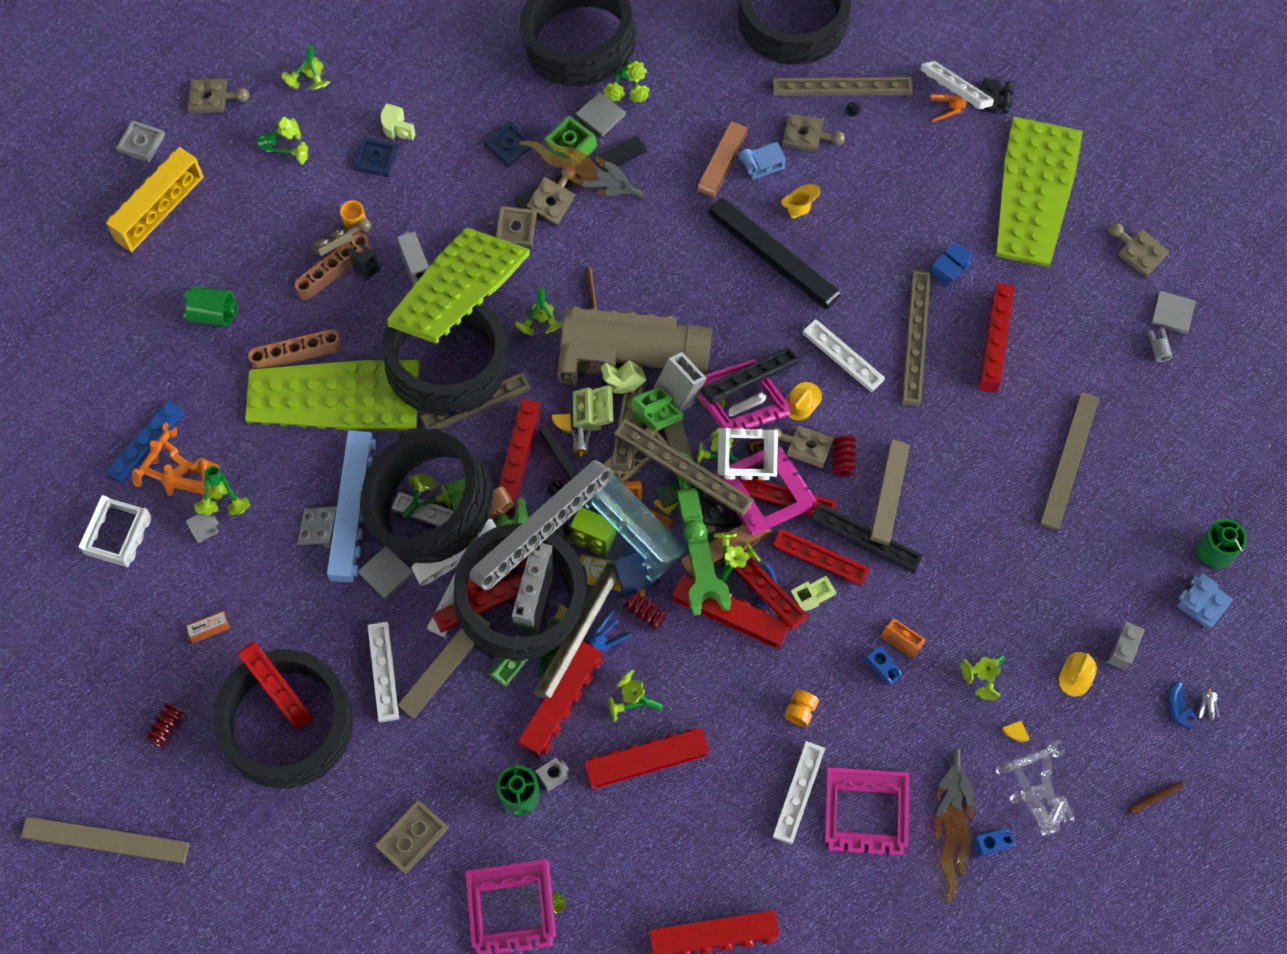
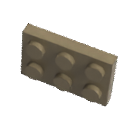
[375,799,449,875]

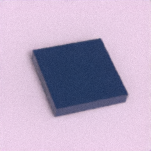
[484,122,534,167]
[354,138,398,177]
[612,546,661,597]

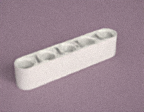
[411,519,496,586]

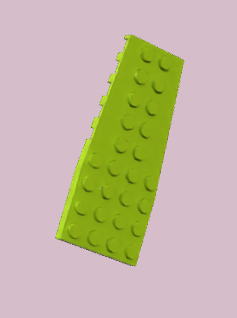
[995,117,1083,267]
[387,228,530,344]
[245,360,419,432]

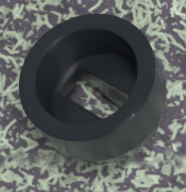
[846,102,862,116]
[548,480,563,496]

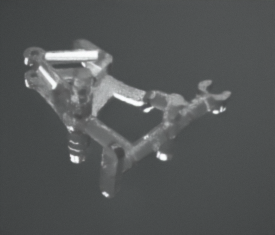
[996,740,1074,835]

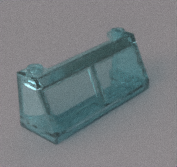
[585,473,688,583]

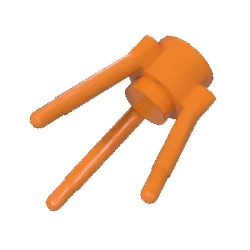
[930,94,966,122]

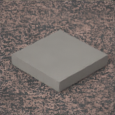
[576,92,625,137]
[116,120,165,162]
[1151,291,1196,335]
[358,546,414,600]

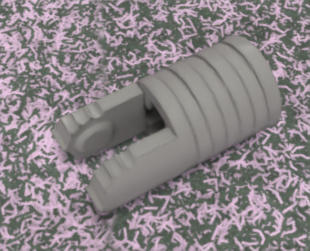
[1147,327,1172,362]

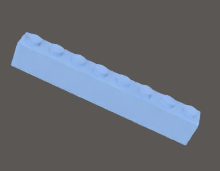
[327,431,376,583]

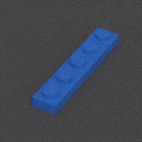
[106,400,185,484]

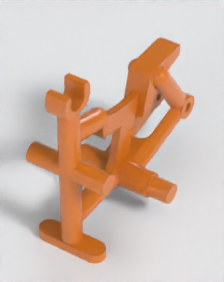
[132,423,220,497]

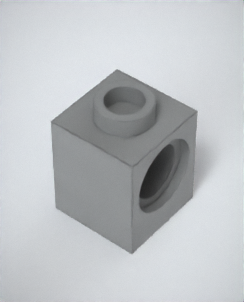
[186,513,219,543]
[536,757,569,792]

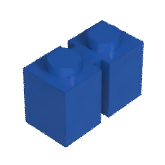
[930,241,972,286]

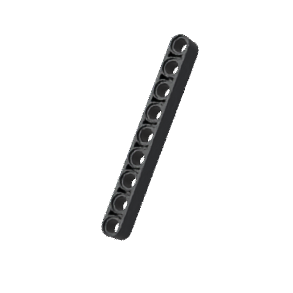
[708,198,841,309]

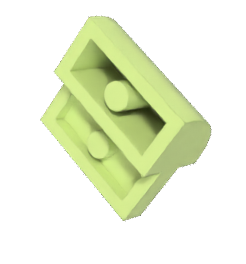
[573,385,613,431]

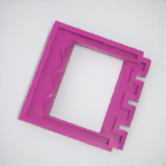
[698,359,790,429]
[714,447,817,537]
[824,767,909,856]
[466,859,556,954]

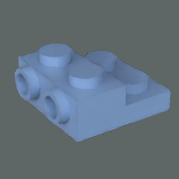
[1177,573,1233,630]

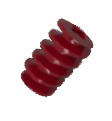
[832,435,857,478]
[623,590,667,632]
[145,703,186,750]

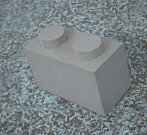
[1107,621,1145,671]

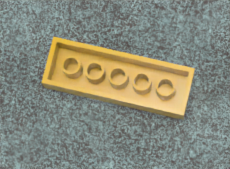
[106,147,203,253]

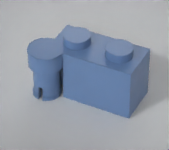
[738,142,786,180]

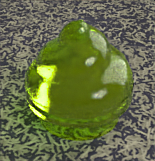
[552,892,566,914]

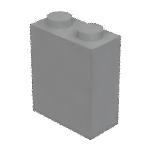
[397,231,429,286]
[654,352,707,412]

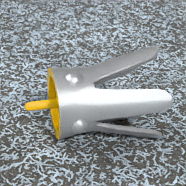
[571,427,591,457]
[1198,689,1220,720]

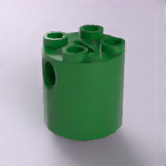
[183,286,238,327]
[1195,519,1247,570]
[496,765,540,815]

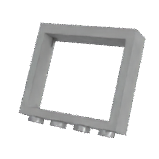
[512,543,555,638]

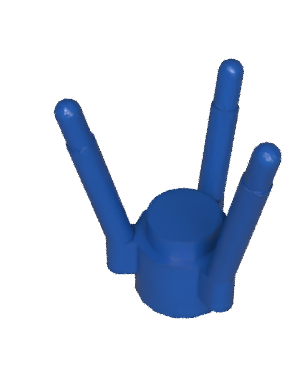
[587,608,633,652]

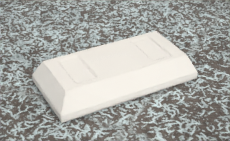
[729,393,766,416]

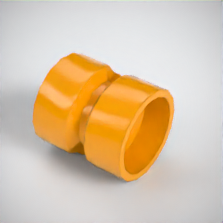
[340,200,366,233]
[784,689,819,727]

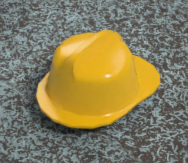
[781,184,821,219]
[785,382,822,420]
[1059,652,1097,697]

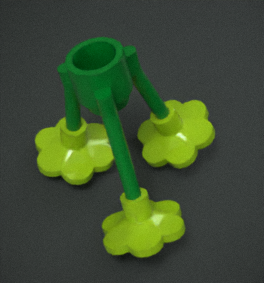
[257,117,308,165]
[194,466,251,515]

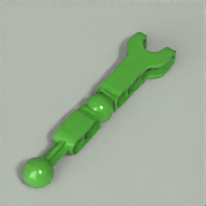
[674,451,731,616]

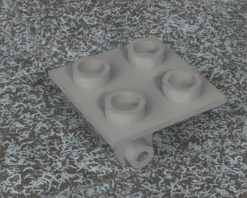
[297,507,337,548]

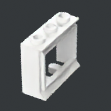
[716,428,778,480]
[79,495,151,567]

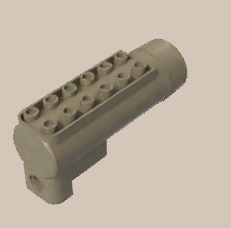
[557,306,712,386]

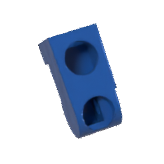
[863,646,902,686]
[972,829,1016,859]

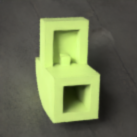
[381,103,415,141]
[601,360,646,394]
[791,576,836,611]

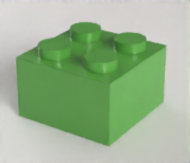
[545,116,597,168]

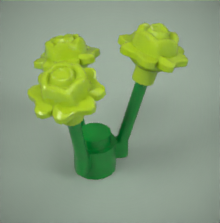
[603,60,650,102]

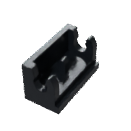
[348,243,380,281]

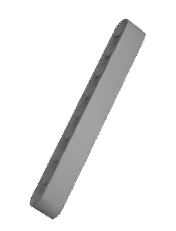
[469,460,613,590]

